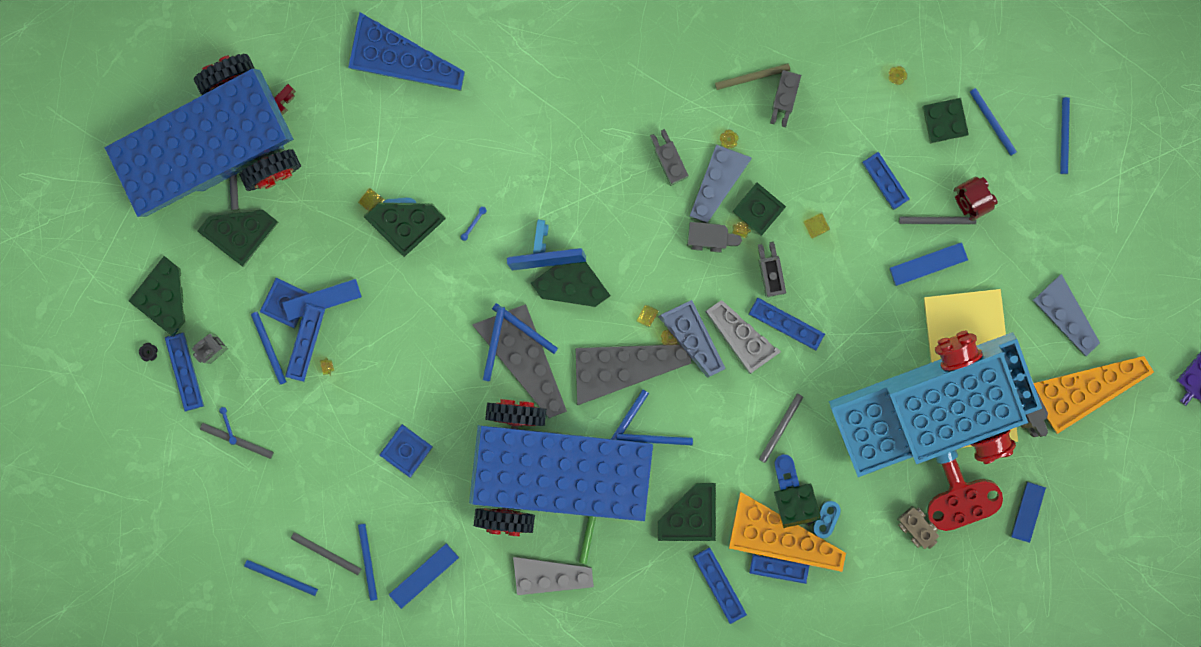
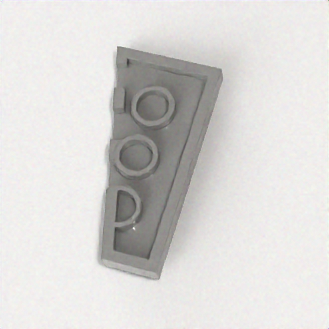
[705,300,781,374]
[513,556,594,595]

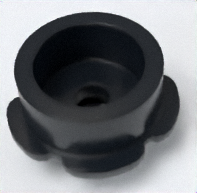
[139,343,158,362]

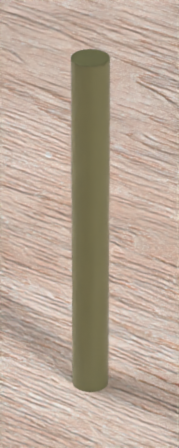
[715,63,790,90]

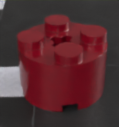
[954,176,998,221]

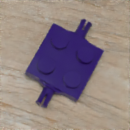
[1176,352,1201,406]

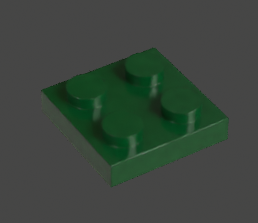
[923,98,969,144]
[732,182,786,236]
[774,483,821,528]

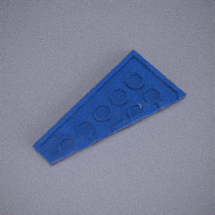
[348,12,465,91]

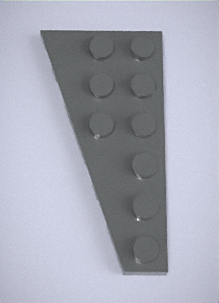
[472,304,567,418]
[576,345,691,405]

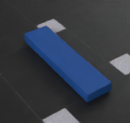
[889,242,968,286]
[507,248,586,271]
[282,279,362,321]
[748,298,825,351]
[285,303,325,382]
[165,333,204,411]
[389,543,459,609]
[693,547,747,624]

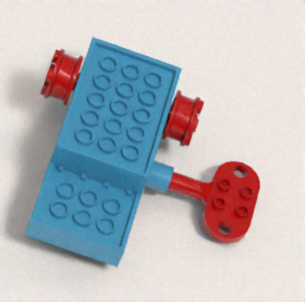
[829,330,1042,531]

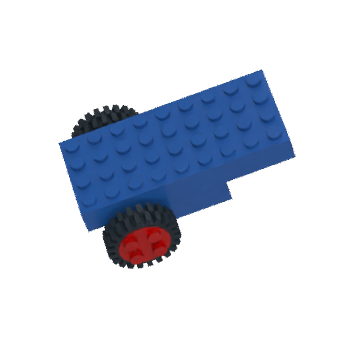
[104,53,301,217]
[469,399,653,537]

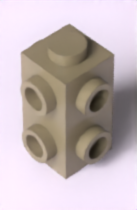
[897,506,940,549]

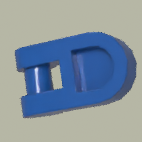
[774,454,799,490]

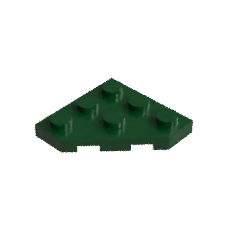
[364,202,446,257]
[197,210,279,267]
[129,256,185,337]
[531,262,611,307]
[658,483,716,541]

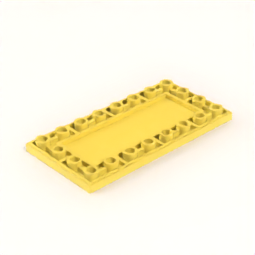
[924,289,1018,448]

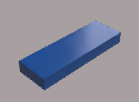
[862,152,910,210]
[1010,482,1046,543]
[749,554,810,584]

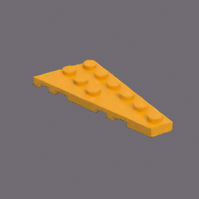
[1033,356,1154,434]
[729,492,846,572]

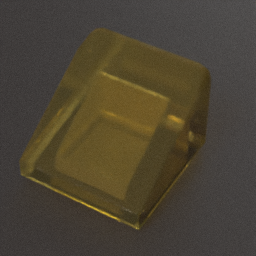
[358,188,385,211]
[804,213,830,239]
[637,305,658,328]

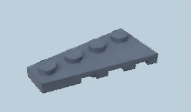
[689,145,752,223]
[1032,274,1100,356]
[658,300,726,378]

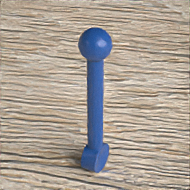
[461,207,487,241]
[219,407,237,445]

